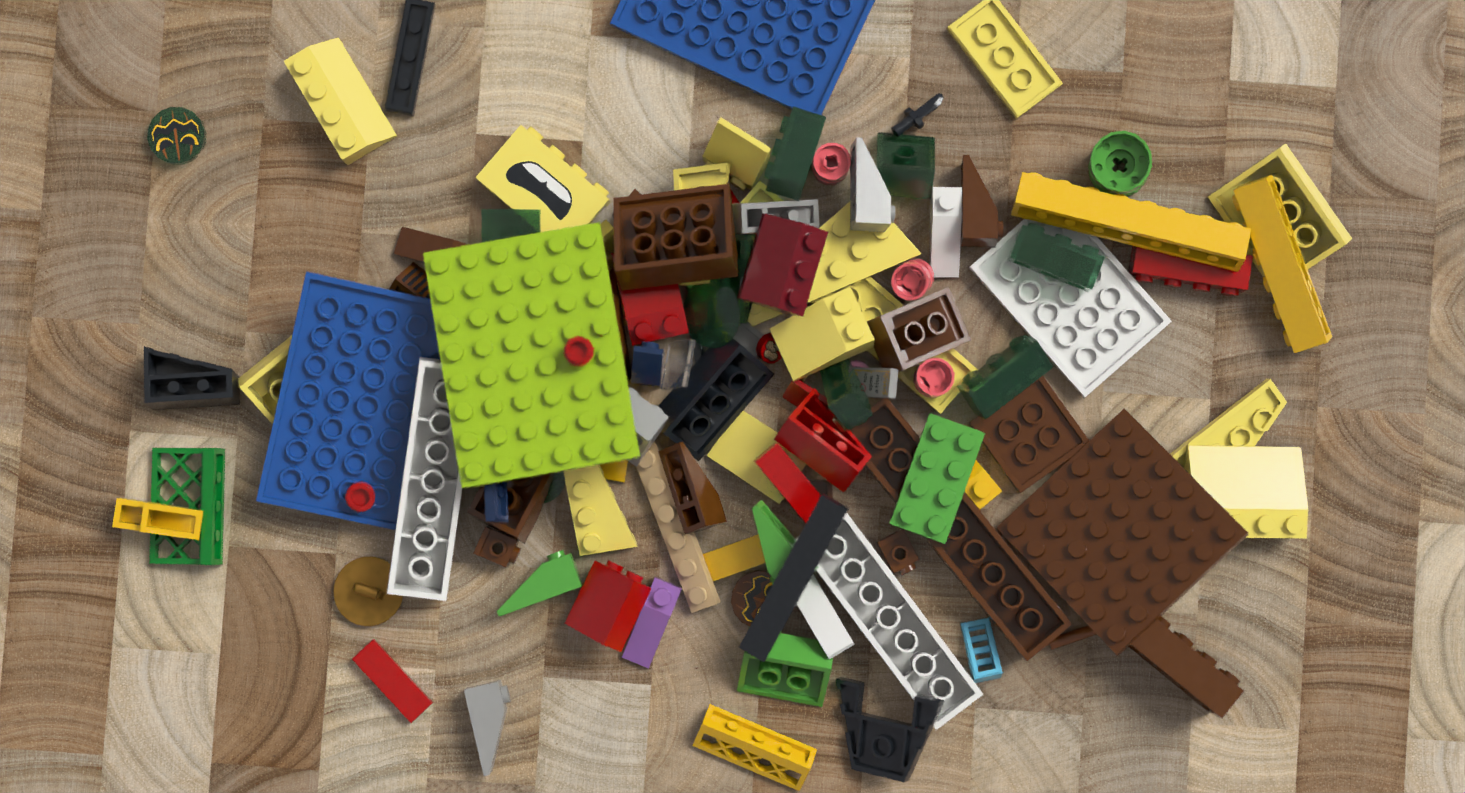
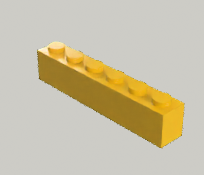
[1232,174,1332,353]

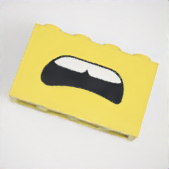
[476,125,610,233]

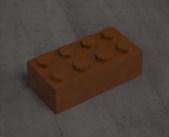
[1128,616,1244,718]

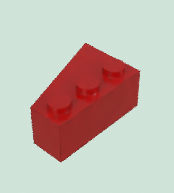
[774,388,872,493]

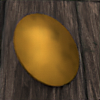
[333,557,403,626]

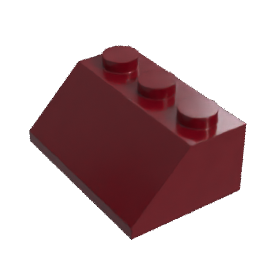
[737,213,828,317]

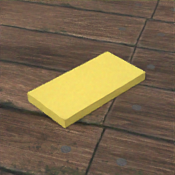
[947,0,1063,119]

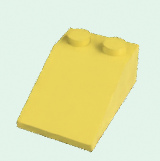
[703,117,771,191]
[770,287,875,382]
[707,411,806,504]

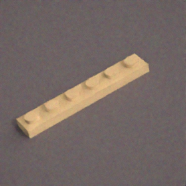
[637,439,721,613]

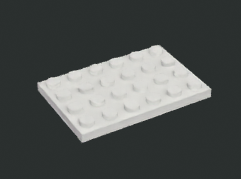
[969,219,1172,398]

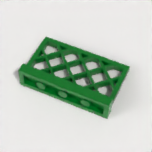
[149,448,225,565]

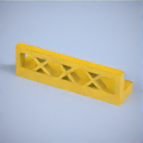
[692,704,817,791]

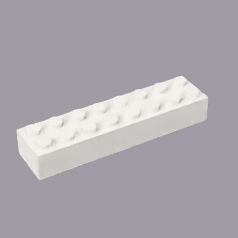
[387,357,462,601]
[795,513,983,730]

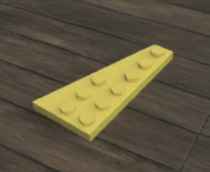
[733,201,921,327]
[1170,379,1287,469]

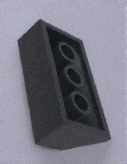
[658,331,774,461]

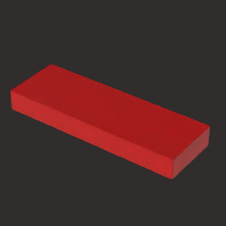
[754,442,821,524]
[352,639,434,723]

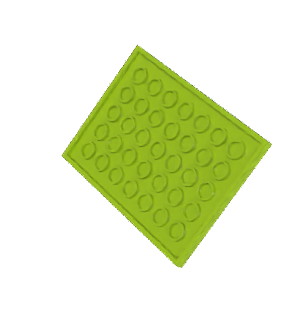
[423,222,641,489]

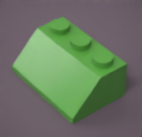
[737,628,833,707]

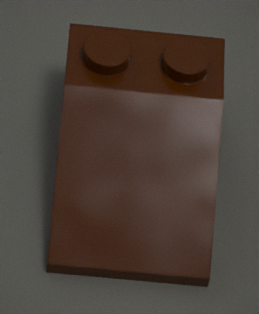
[867,287,971,372]
[467,473,555,544]

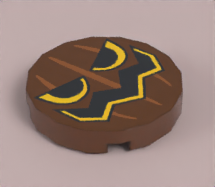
[731,570,773,627]

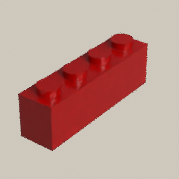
[1128,246,1253,296]

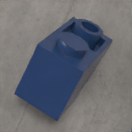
[631,341,665,387]

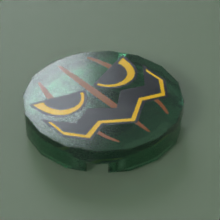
[147,107,207,165]

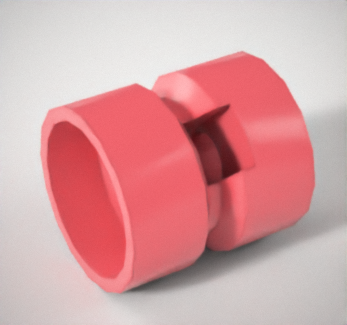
[812,143,851,185]
[891,259,934,300]
[913,358,955,398]

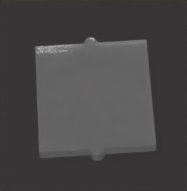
[660,339,696,390]

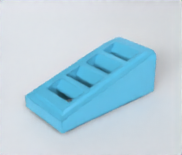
[960,618,1003,683]

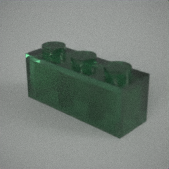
[764,106,826,201]
[1007,223,1105,292]
[957,335,1053,420]

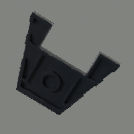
[836,677,944,782]

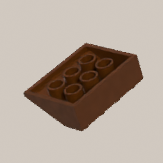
[613,184,738,290]

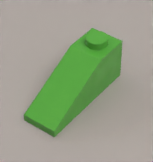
[752,500,819,584]
[497,550,583,617]

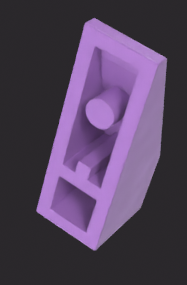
[622,577,682,669]

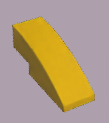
[112,498,204,540]
[703,534,766,581]

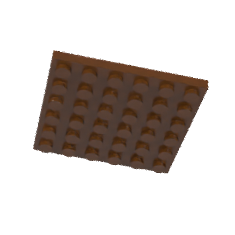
[997,408,1249,656]

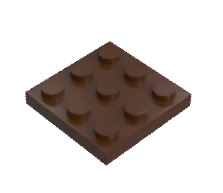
[969,372,1089,494]

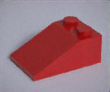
[611,253,689,346]

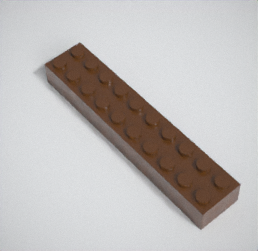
[844,398,1072,661]

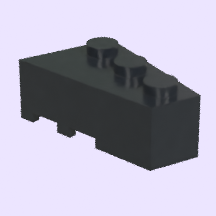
[144,346,240,410]

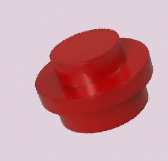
[564,336,594,367]

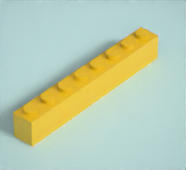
[1011,172,1251,272]

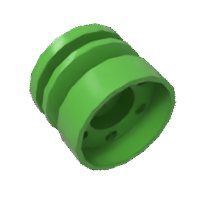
[1088,131,1152,197]

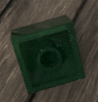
[875,132,935,200]

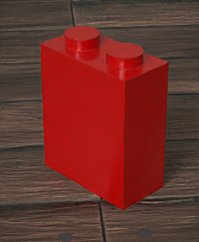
[564,560,652,652]

